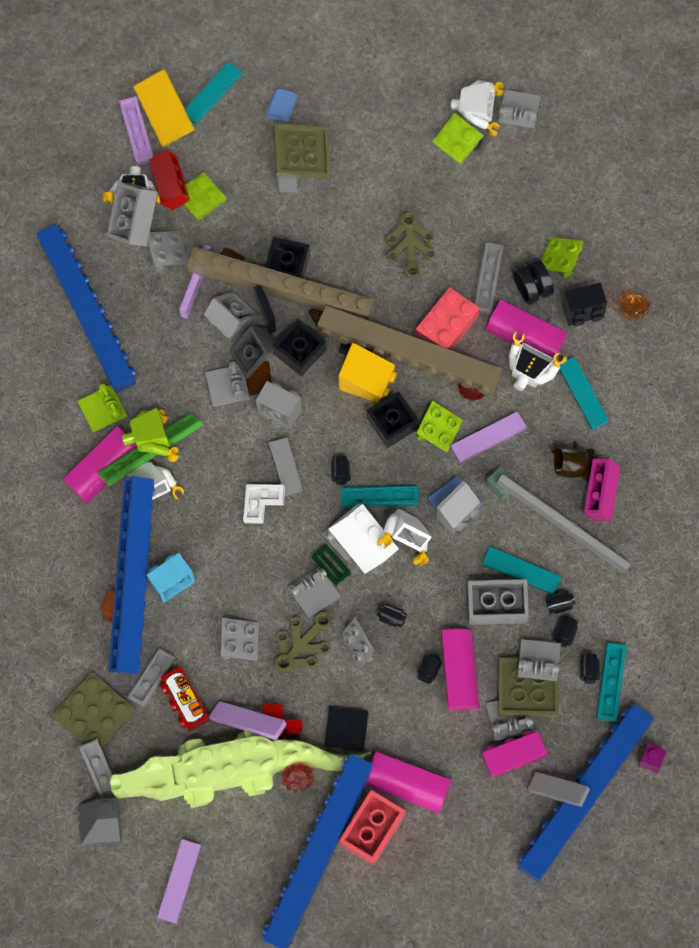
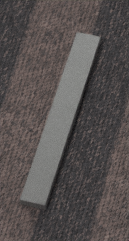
[496,474,631,573]

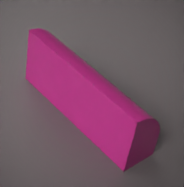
[486,300,567,358]
[63,426,137,504]
[441,629,480,711]
[366,752,451,813]

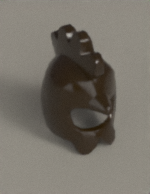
[551,441,598,482]

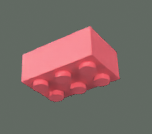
[416,287,480,350]
[339,790,406,866]

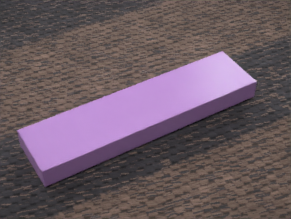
[119,96,154,165]
[179,245,212,319]
[451,411,527,463]
[209,701,286,740]
[157,839,201,924]

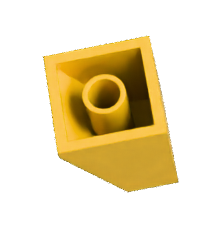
[339,343,397,403]

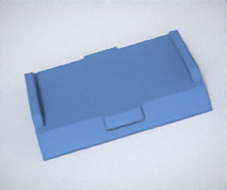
[265,88,298,123]

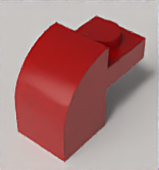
[262,704,303,740]

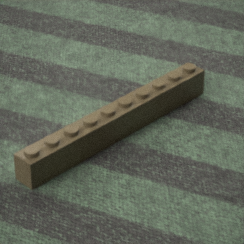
[188,246,373,320]
[317,306,502,395]

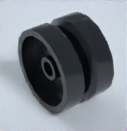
[512,257,554,305]

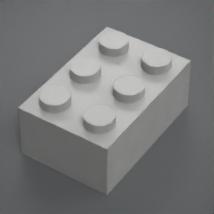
[107,182,157,246]
[468,579,529,625]

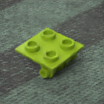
[541,237,584,278]
[77,384,127,433]
[416,401,463,453]

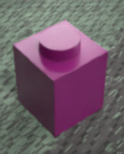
[639,743,667,773]

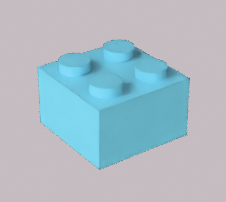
[147,553,195,604]

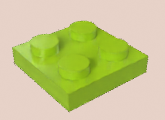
[432,113,484,164]
[183,172,227,221]

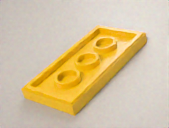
[133,69,195,147]

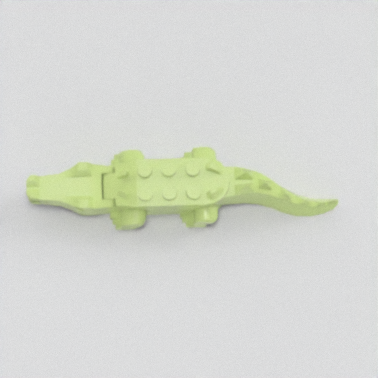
[110,730,371,808]

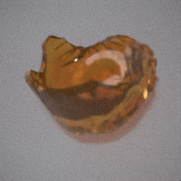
[619,291,650,321]

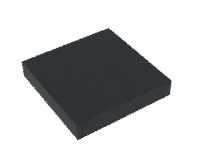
[254,285,276,334]
[325,707,369,751]

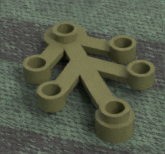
[386,212,435,279]
[274,612,331,674]

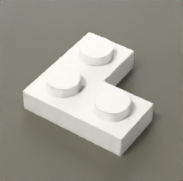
[243,484,285,523]

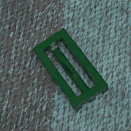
[311,545,351,587]

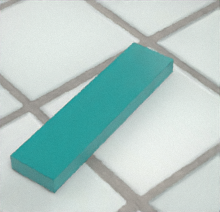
[185,62,243,125]
[559,356,609,430]
[341,485,419,508]
[482,547,561,595]
[596,642,627,723]

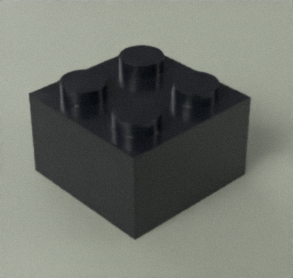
[265,237,310,279]
[562,282,607,327]
[273,319,326,377]
[366,391,419,448]

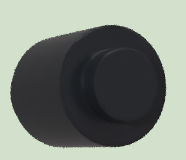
[331,455,351,485]
[545,590,576,614]
[377,603,407,628]
[553,616,578,647]
[417,653,442,684]
[580,653,600,684]

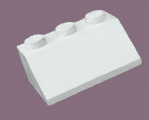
[328,504,398,574]

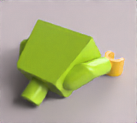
[122,408,179,462]

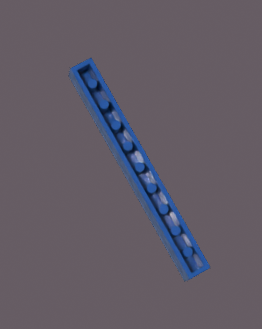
[36,224,137,393]
[108,476,155,674]
[518,704,654,883]
[262,754,374,948]

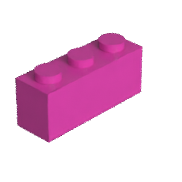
[584,459,620,521]
[482,731,547,778]

